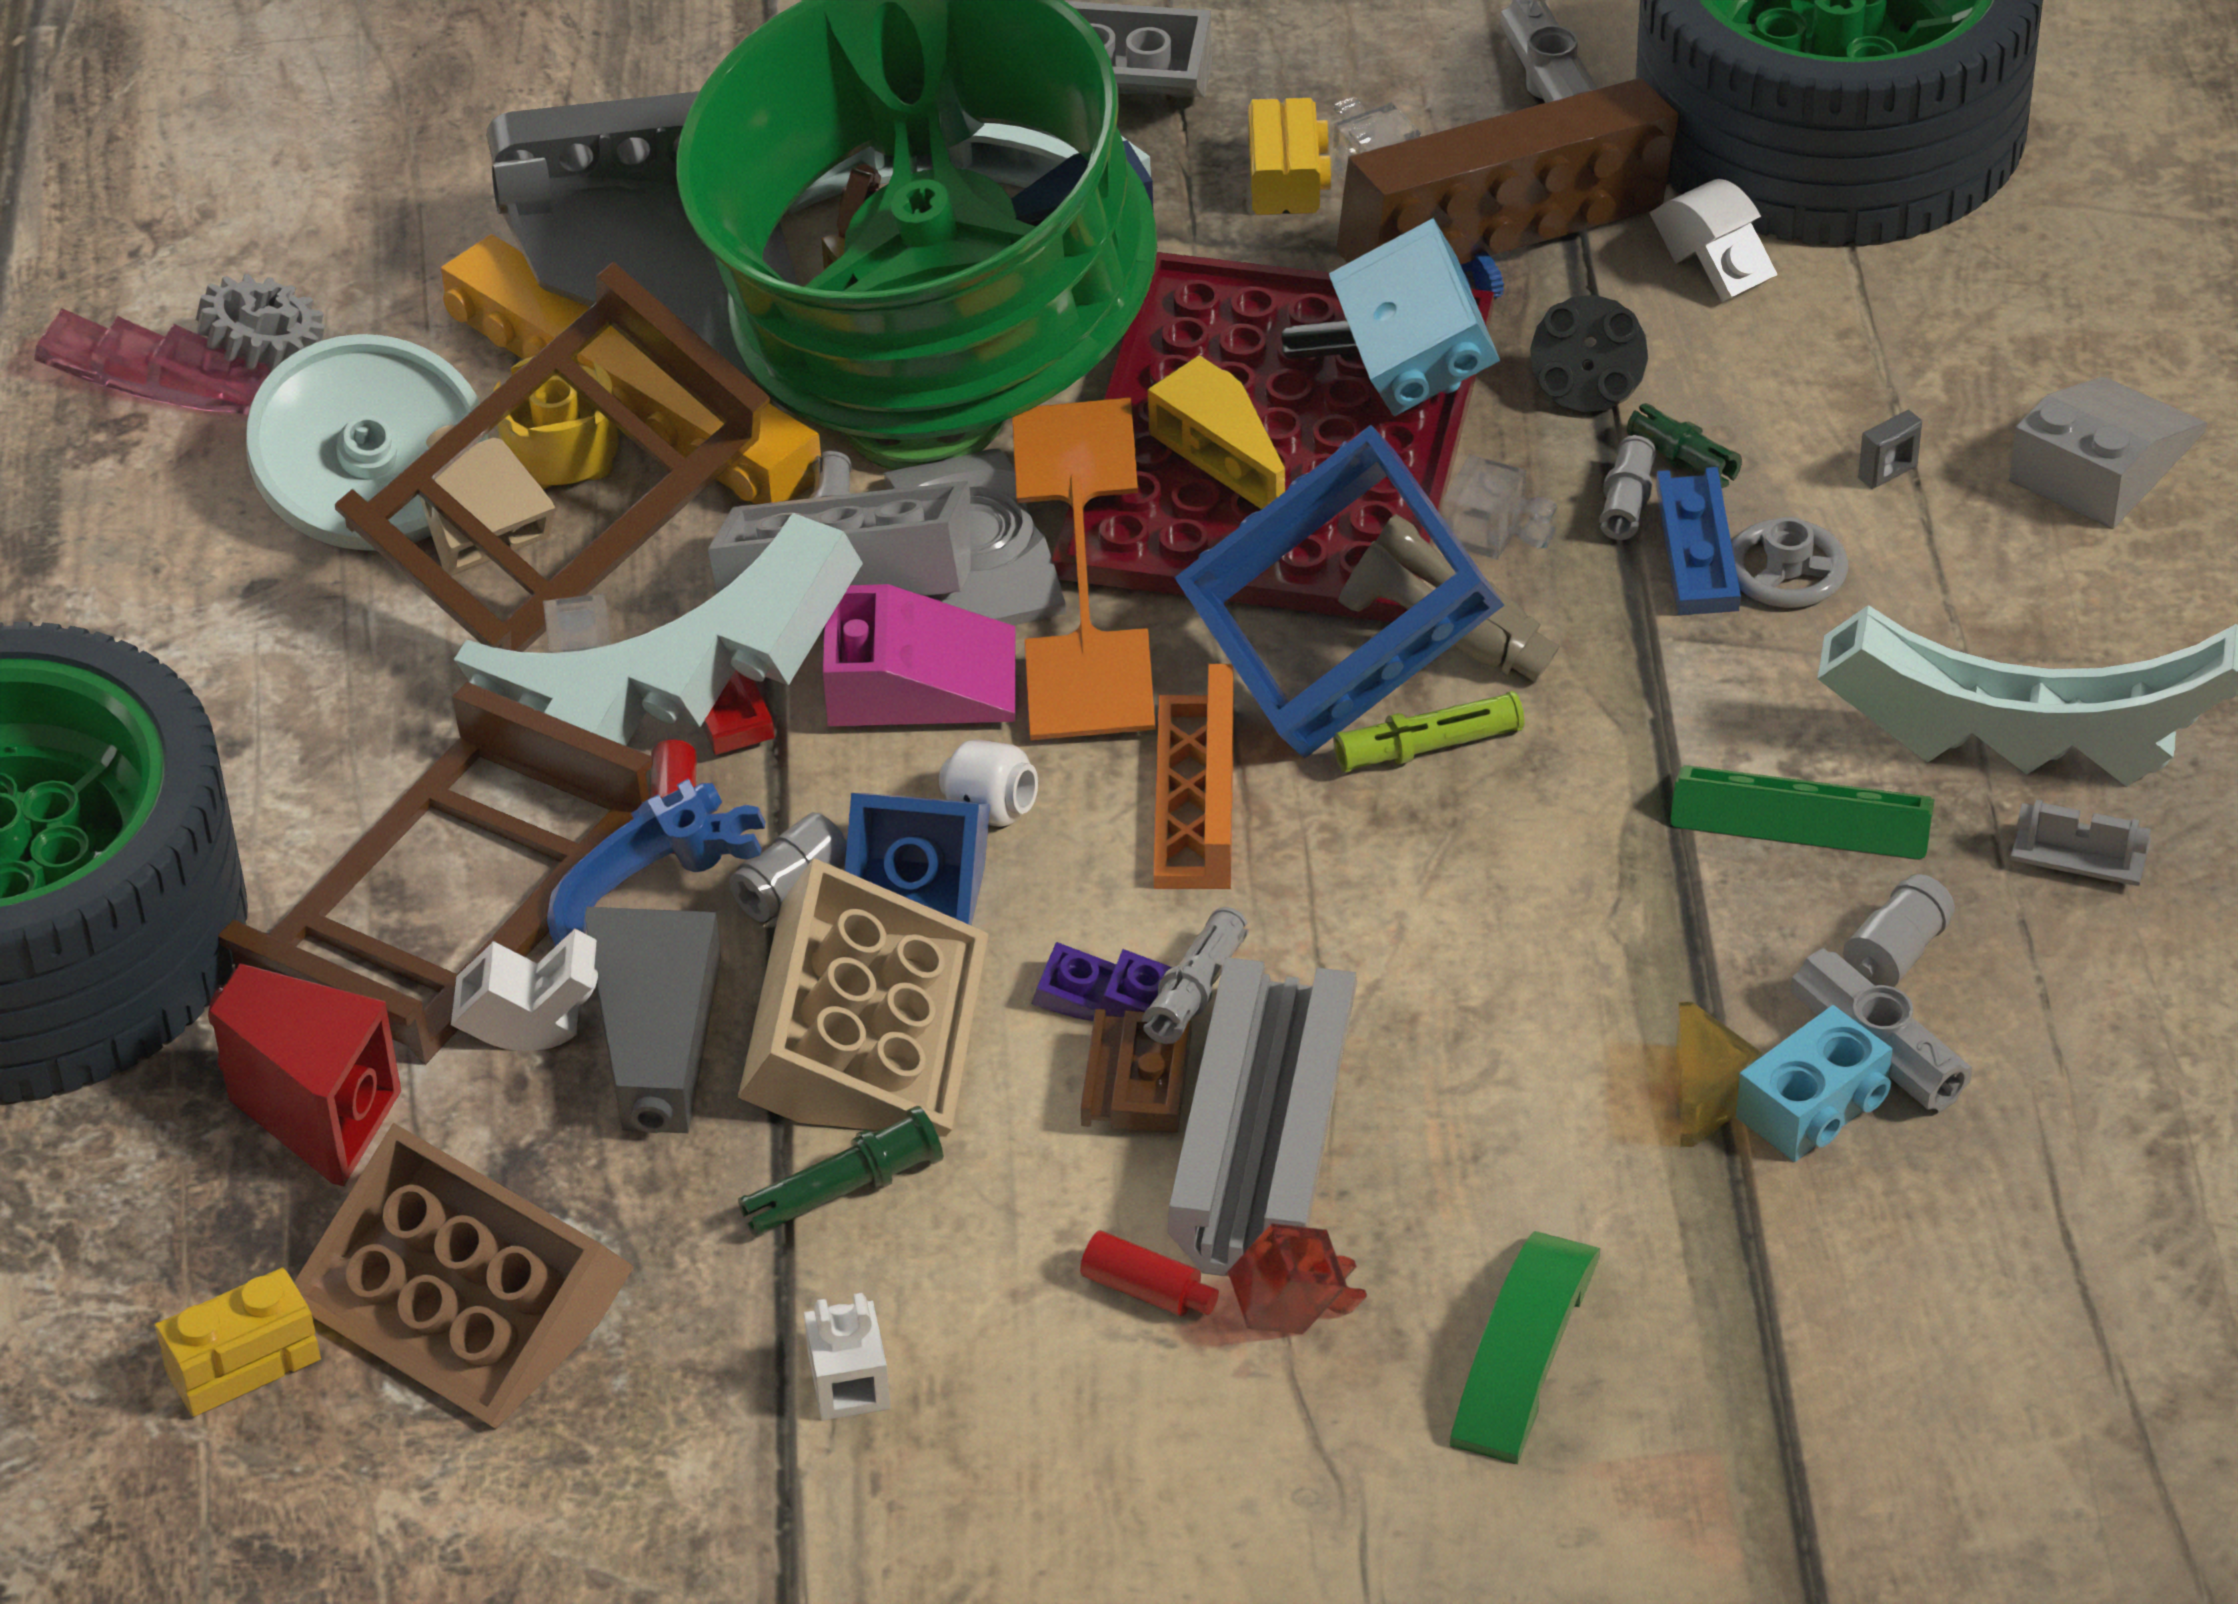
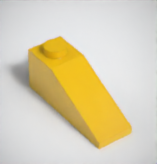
[1148,355,1285,509]

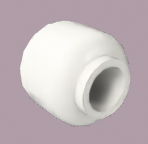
[939,739,1038,827]

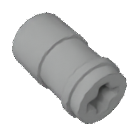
[729,812,847,922]
[1843,874,1955,987]

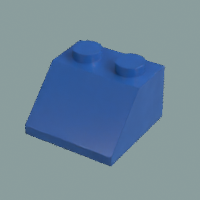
[845,793,990,926]

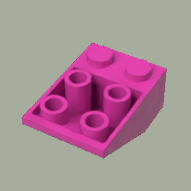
[823,584,1016,726]

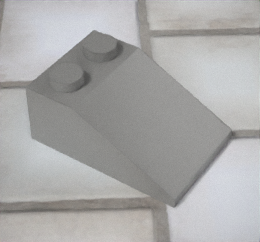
[2009,376,2207,529]

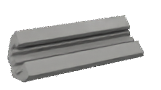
[1168,957,1357,1281]

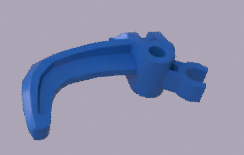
[547,779,766,947]

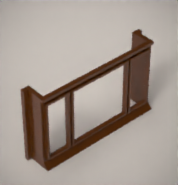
[335,261,770,652]
[218,682,653,1065]

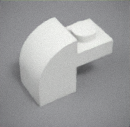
[1650,179,1777,302]
[451,929,598,1051]

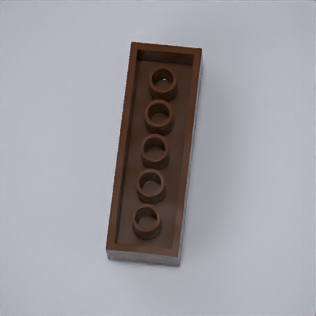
[1336,77,1679,264]

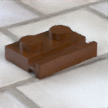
[1080,1009,1192,1133]

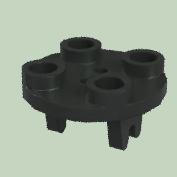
[1530,295,1649,413]

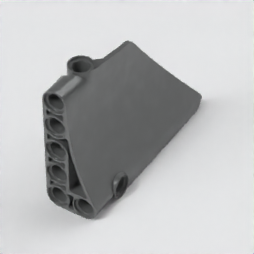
[486,91,800,417]

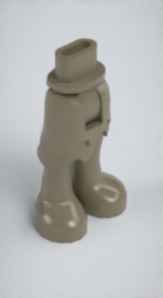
[1338,514,1560,683]

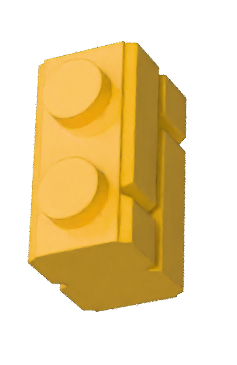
[1248,98,1331,215]
[154,1267,321,1417]

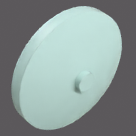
[246,334,488,550]

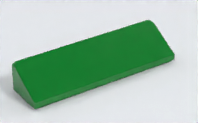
[1671,765,1935,859]

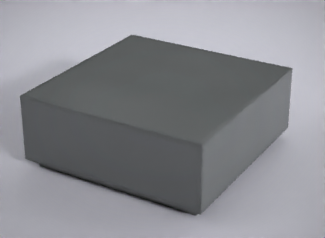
[1858,409,1922,489]

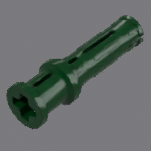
[738,1105,944,1238]

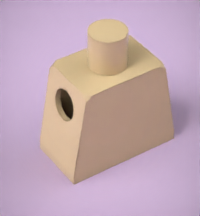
[420,425,555,576]

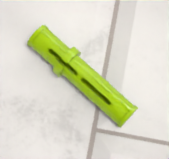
[1333,691,1525,773]

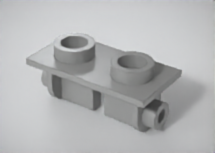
[2011,799,2151,886]

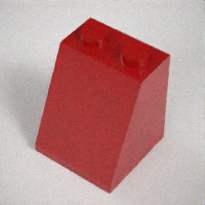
[208,964,402,1187]

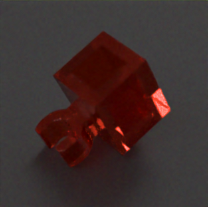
[1227,1223,1367,1334]

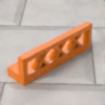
[1153,664,1234,889]

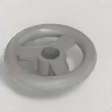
[1731,517,1849,608]

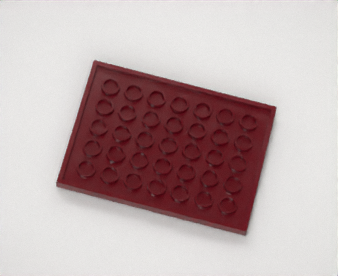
[1051,252,1494,622]

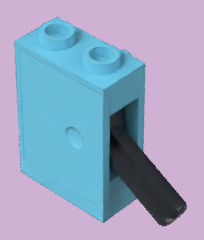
[1281,218,1500,416]

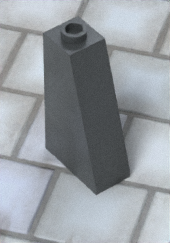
[585,906,721,1133]

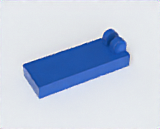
[1656,467,1741,615]

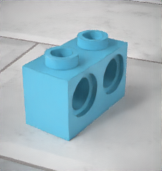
[1736,1005,1893,1162]

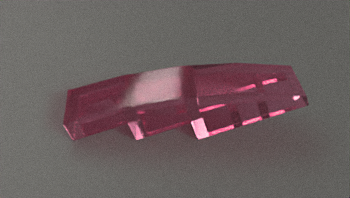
[34,308,271,415]

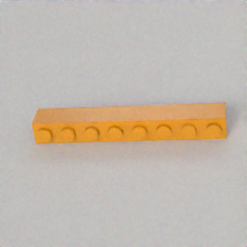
[441,234,821,504]

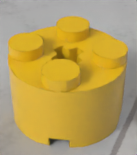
[493,355,619,490]

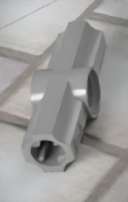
[1500,0,1598,103]
[1791,948,1972,1113]

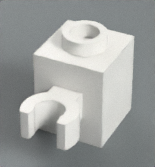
[804,1293,891,1421]

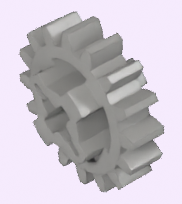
[195,274,325,372]

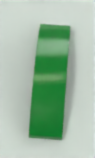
[1450,1231,1600,1465]

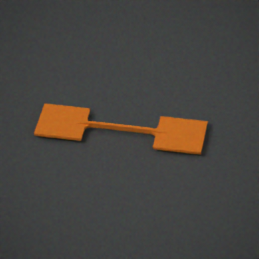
[1012,398,1156,740]

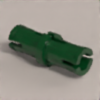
[1627,403,1742,488]

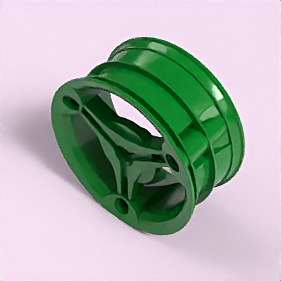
[676,0,1158,440]

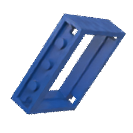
[1175,425,1504,758]

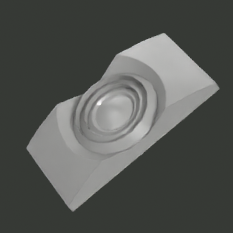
[884,448,1066,626]

